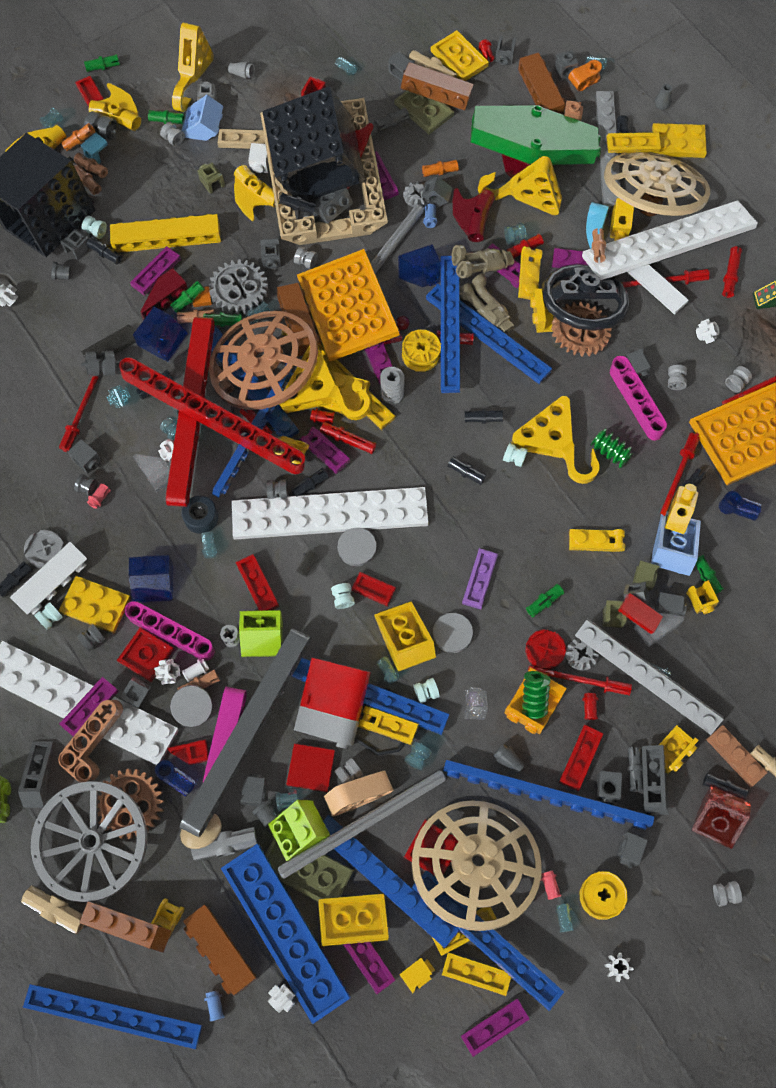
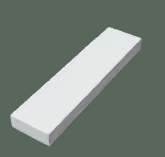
[627,264,688,315]

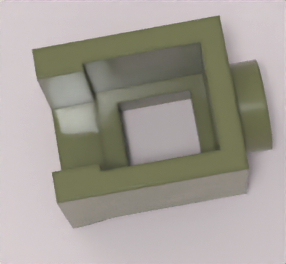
[197,162,225,194]
[632,561,660,592]
[603,600,627,628]

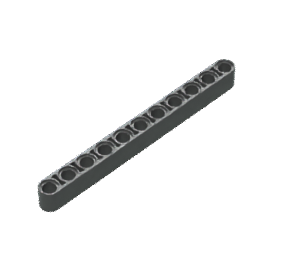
[180,628,312,838]

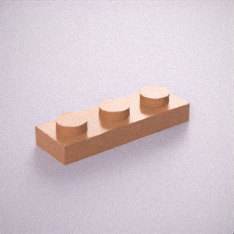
[706,725,768,788]

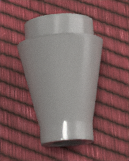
[228,61,255,79]

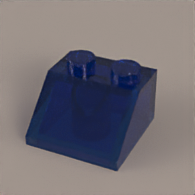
[398,244,441,287]
[133,307,188,362]
[129,555,173,602]

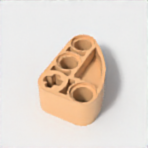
[324,771,394,817]

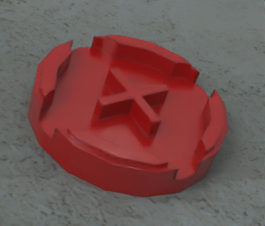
[525,629,566,670]

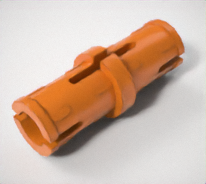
[62,123,95,151]
[422,160,459,177]

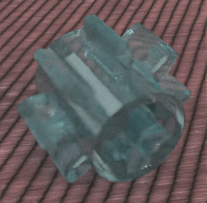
[106,385,131,408]

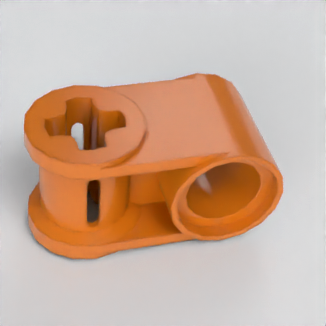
[568,60,602,91]

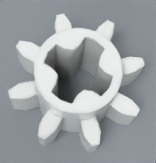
[0,284,18,307]
[696,319,720,344]
[158,439,174,463]
[154,659,181,685]
[604,953,634,982]
[268,984,295,1013]

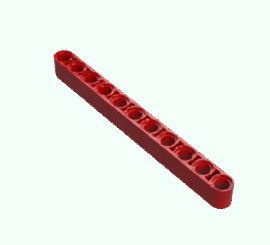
[166,317,215,507]
[119,357,305,474]

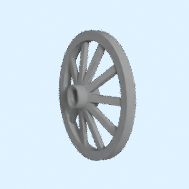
[31,782,148,902]

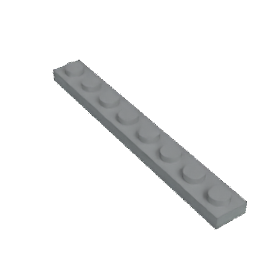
[595,91,620,210]
[575,618,724,735]

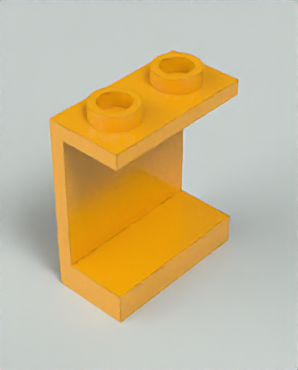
[504,667,567,734]

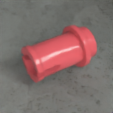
[87,483,111,509]
[540,870,561,900]

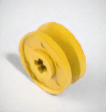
[402,330,441,372]
[579,872,627,920]

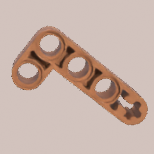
[58,700,123,782]

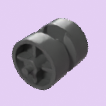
[84,111,117,141]
[81,351,120,376]

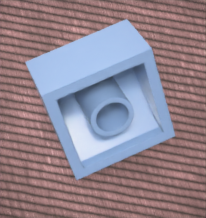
[181,95,223,141]

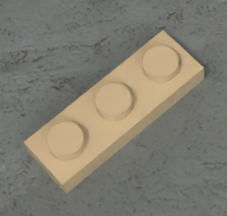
[218,129,265,149]

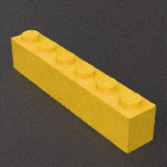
[110,214,221,253]

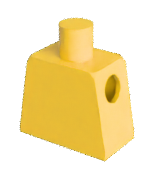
[610,198,634,241]
[665,484,698,534]

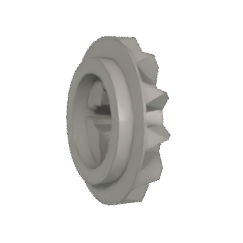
[403,181,429,207]
[566,639,599,670]

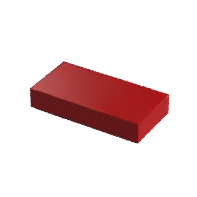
[75,75,104,107]
[352,572,396,607]
[618,593,663,634]

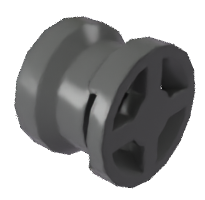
[74,474,98,496]

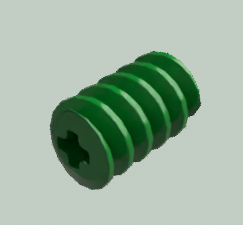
[590,428,633,469]
[522,671,551,719]

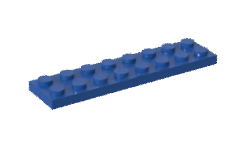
[221,844,351,1024]

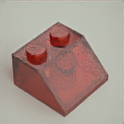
[691,785,751,849]

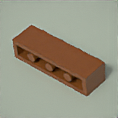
[518,52,566,115]
[401,62,474,110]
[277,283,321,357]
[79,901,172,953]
[183,904,258,996]

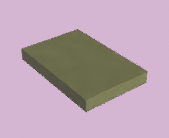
[394,91,454,135]

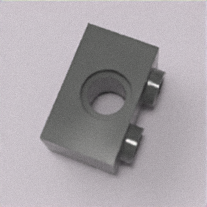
[312,188,353,224]

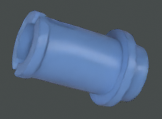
[423,204,437,228]
[204,990,225,1021]

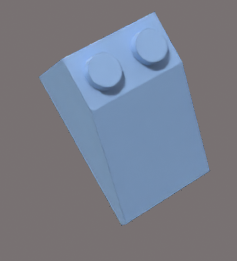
[651,511,701,576]

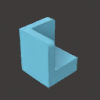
[81,132,108,164]

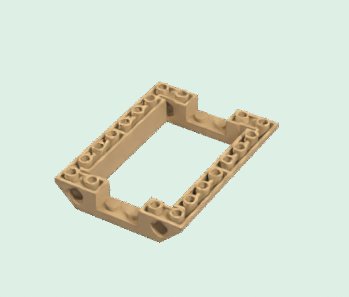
[260,98,388,245]

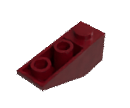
[140,268,188,323]

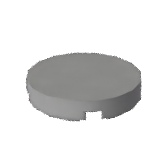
[337,528,377,566]
[24,530,64,568]
[433,613,473,653]
[170,685,212,727]

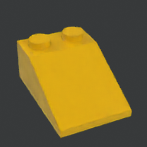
[374,601,436,671]

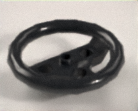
[542,264,630,331]

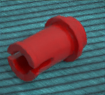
[478,39,494,62]
[310,408,335,425]
[582,693,599,720]

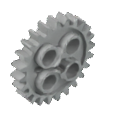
[209,259,268,314]

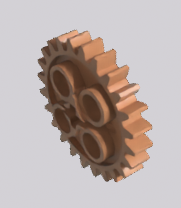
[551,302,612,357]
[97,769,165,839]

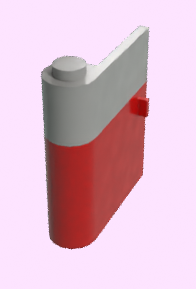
[294,658,371,749]

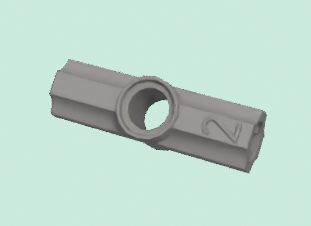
[191,827,258,861]

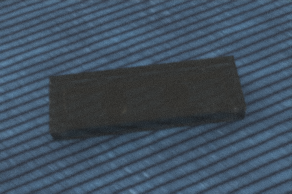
[81,324,140,359]

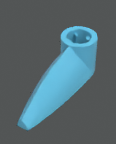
[586,202,609,249]

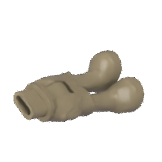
[452,245,514,278]
[459,273,515,334]

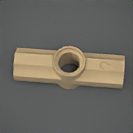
[409,50,457,78]
[21,885,84,934]

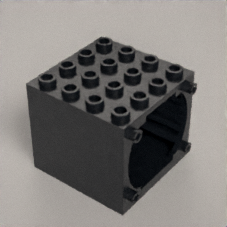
[262,86,365,201]
[0,133,96,257]

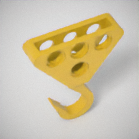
[172,22,214,112]
[478,156,562,215]
[279,346,371,420]
[511,396,599,484]

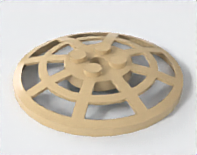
[604,152,710,216]
[412,800,541,931]

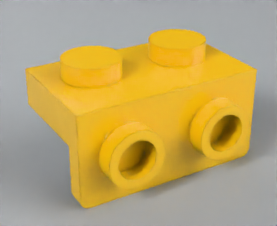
[530,289,553,333]
[659,725,699,774]

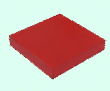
[117,627,174,682]
[286,744,335,793]
[404,819,459,877]

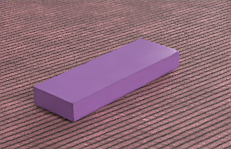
[462,548,498,610]

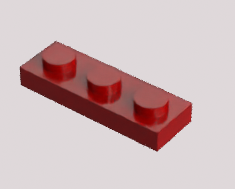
[235,554,279,611]
[559,725,603,791]

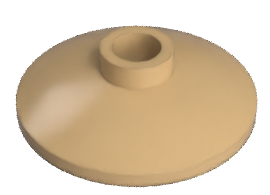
[180,814,222,849]

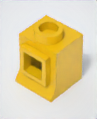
[686,580,719,614]
[400,958,435,994]

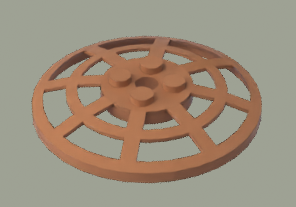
[209,311,318,410]

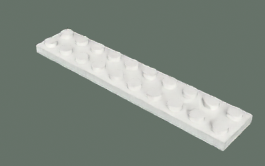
[582,200,757,281]
[232,487,428,540]
[0,641,179,767]

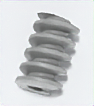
[380,367,404,404]

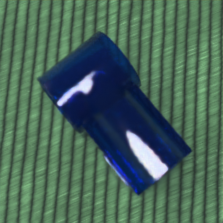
[718,491,762,521]
[155,760,197,797]

